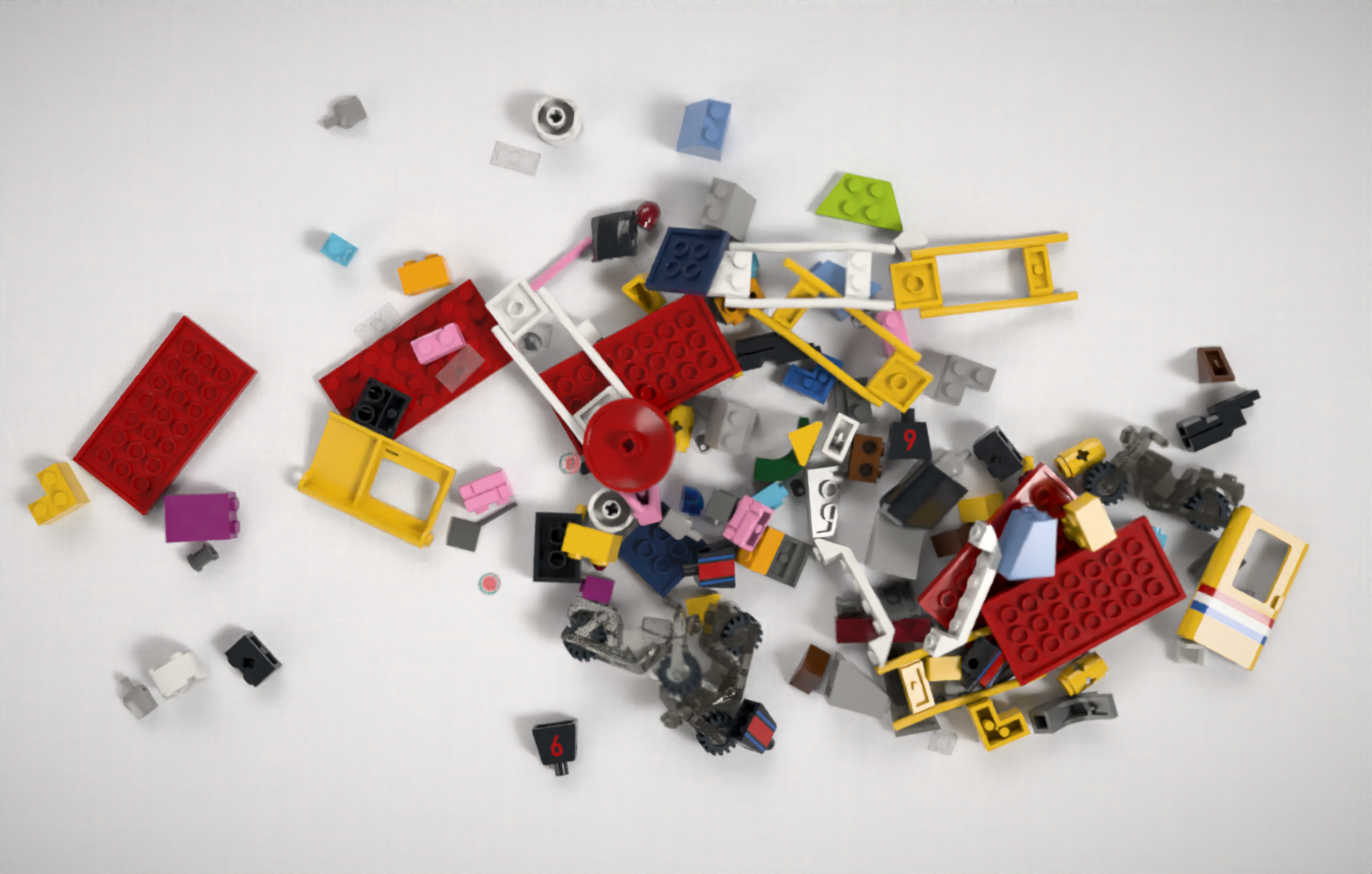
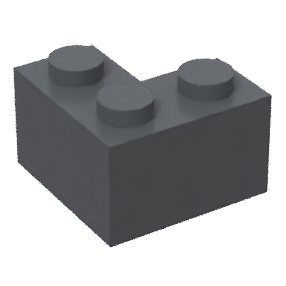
[704,487,741,526]

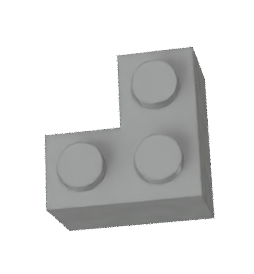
[933,354,997,406]

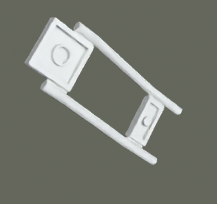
[707,242,895,311]
[485,276,633,445]

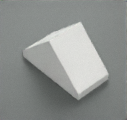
[820,413,859,463]

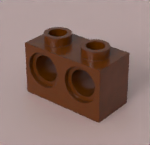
[846,434,886,483]

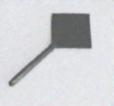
[447,502,517,552]

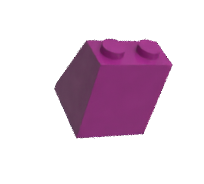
[164,492,240,543]

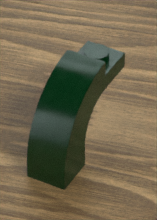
[753,417,815,482]

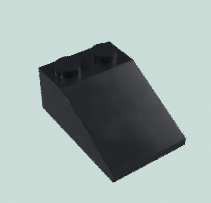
[533,512,582,583]

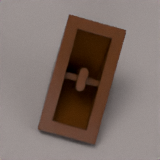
[1197,347,1235,384]
[930,522,975,558]
[789,643,831,695]

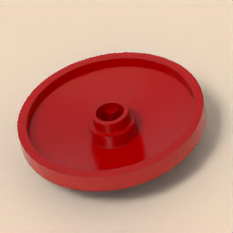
[583,398,676,493]

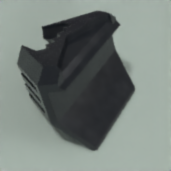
[879,458,969,531]

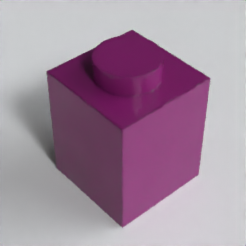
[579,574,615,604]

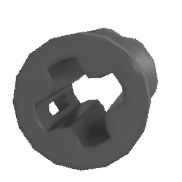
[186,542,219,572]
[835,595,861,617]

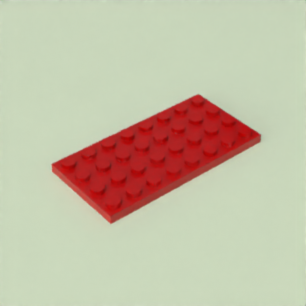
[318,279,518,440]
[538,294,742,456]
[72,315,259,516]
[917,462,1081,650]
[980,515,1187,687]

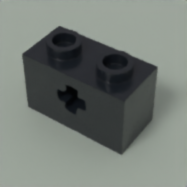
[972,425,1026,482]
[224,632,282,688]

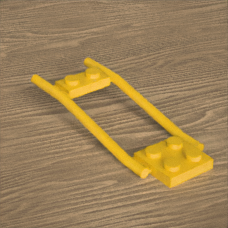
[888,232,1078,319]
[746,257,933,413]
[874,626,1047,731]

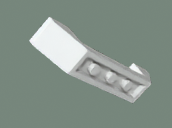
[923,520,1002,658]
[812,538,895,668]

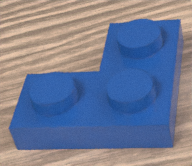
[782,353,844,405]

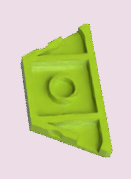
[815,173,903,233]

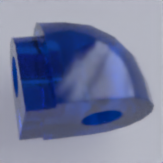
[679,485,704,516]

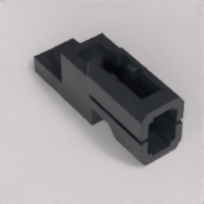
[735,332,822,372]
[1176,389,1261,452]

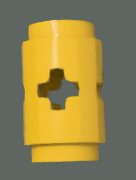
[667,405,695,453]
[1054,437,1107,479]
[1056,651,1109,697]

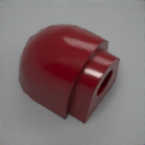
[635,201,661,232]

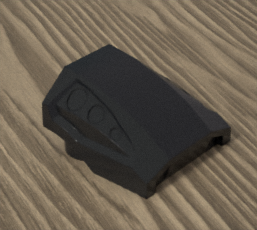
[591,210,638,263]
[349,376,413,439]

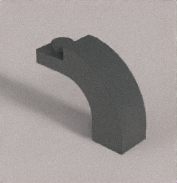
[1028,691,1118,734]

